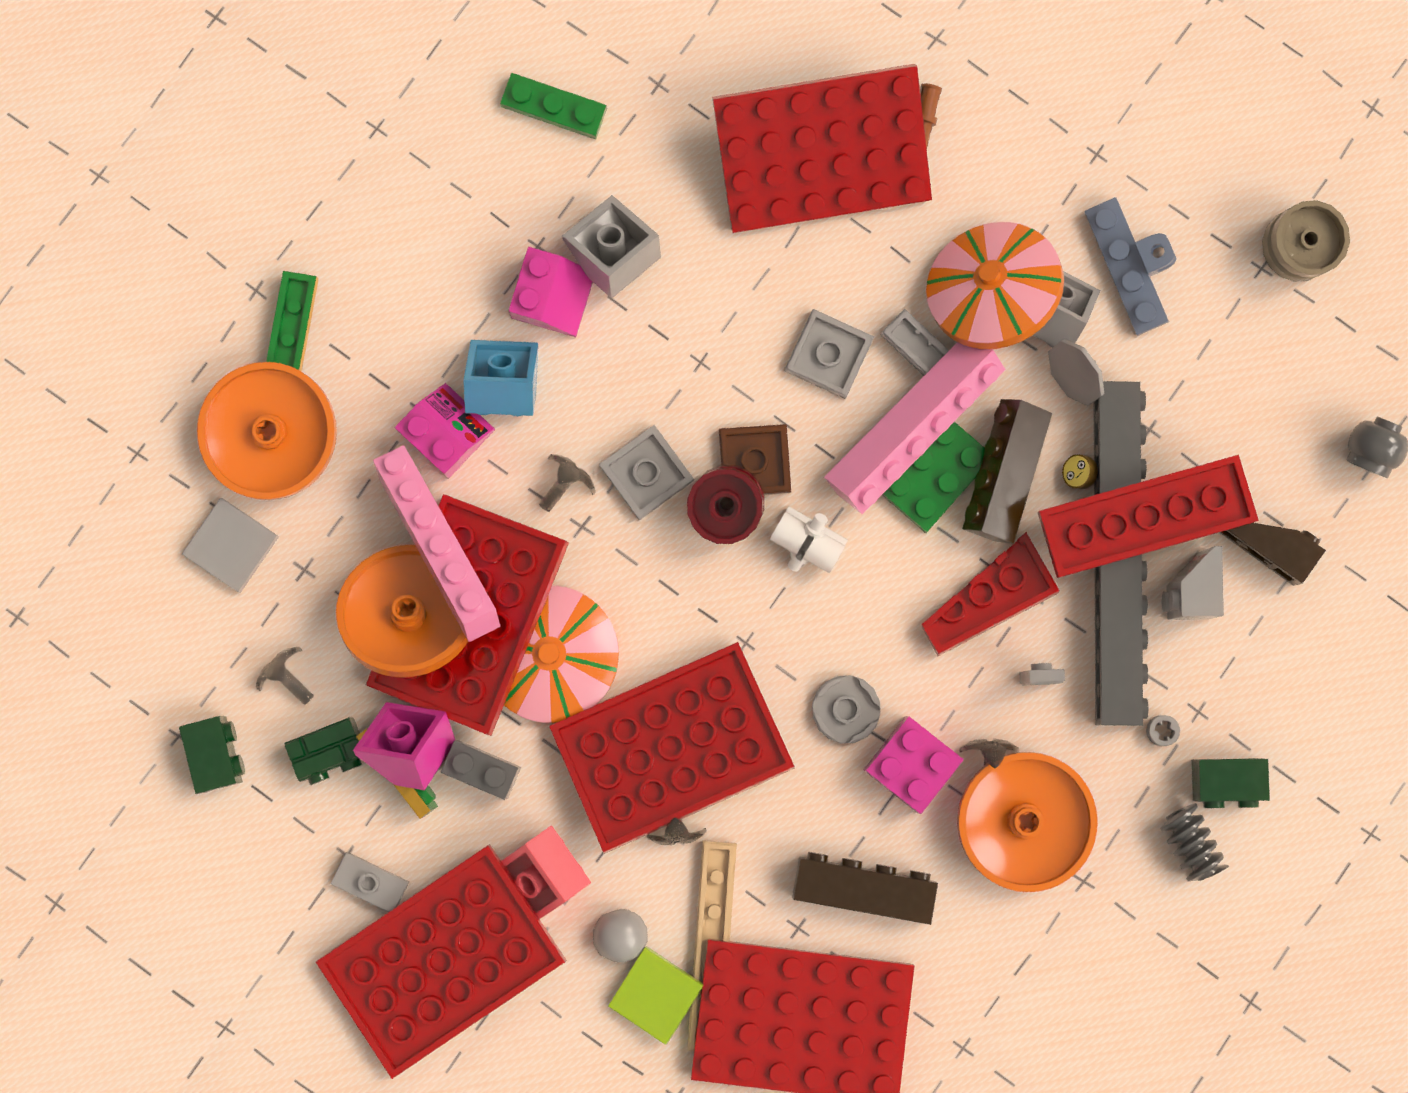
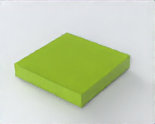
[608,946,704,1045]

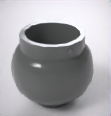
[1346,416,1408,478]

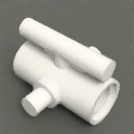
[770,507,848,574]

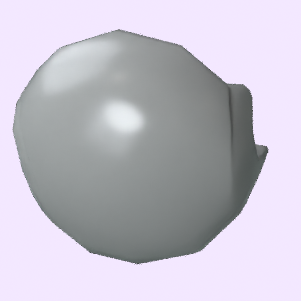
[593,909,648,962]

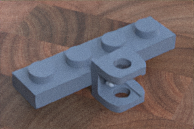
[1084,197,1177,336]

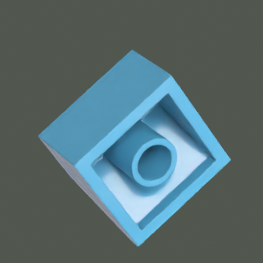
[464,340,538,417]

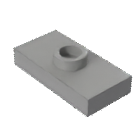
[880,309,949,376]
[1019,663,1065,686]
[331,852,409,912]

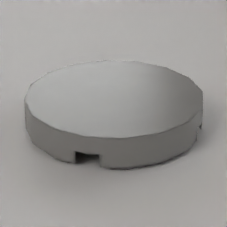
[812,675,880,743]

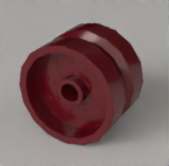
[687,465,765,544]

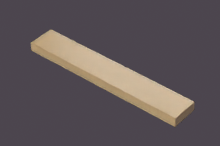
[687,841,737,1051]

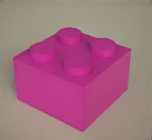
[864,716,964,814]

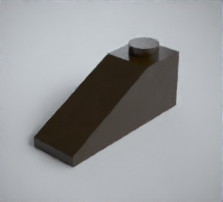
[1219,523,1326,586]

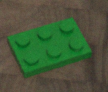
[882,421,985,533]

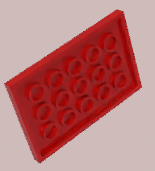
[712,64,932,233]
[366,494,569,736]
[549,642,795,854]
[316,844,567,1079]
[691,939,915,1093]

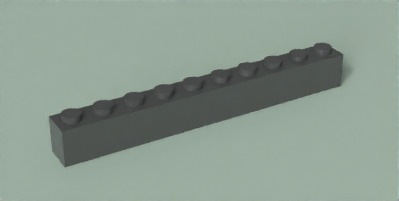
[1093,381,1149,726]

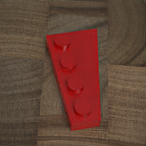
[922,532,1060,656]

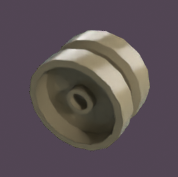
[1262,200,1350,282]

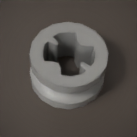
[1146,715,1180,746]

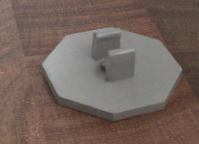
[1048,339,1104,406]

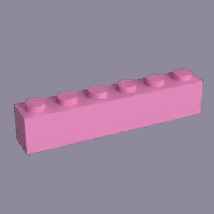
[824,342,1006,514]
[373,445,500,642]

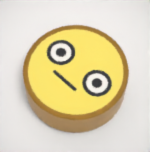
[1062,454,1098,489]

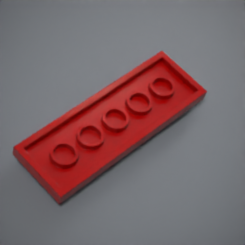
[1037,454,1259,578]

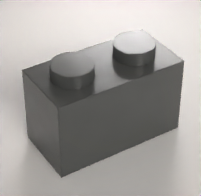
[441,740,521,800]

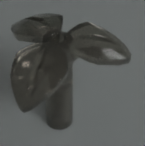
[539,454,596,512]
[256,647,314,705]
[959,738,1019,768]
[647,817,707,846]

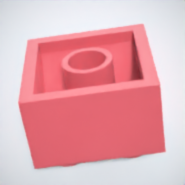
[501,825,591,919]

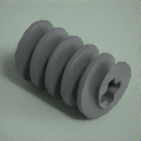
[1160,803,1229,881]

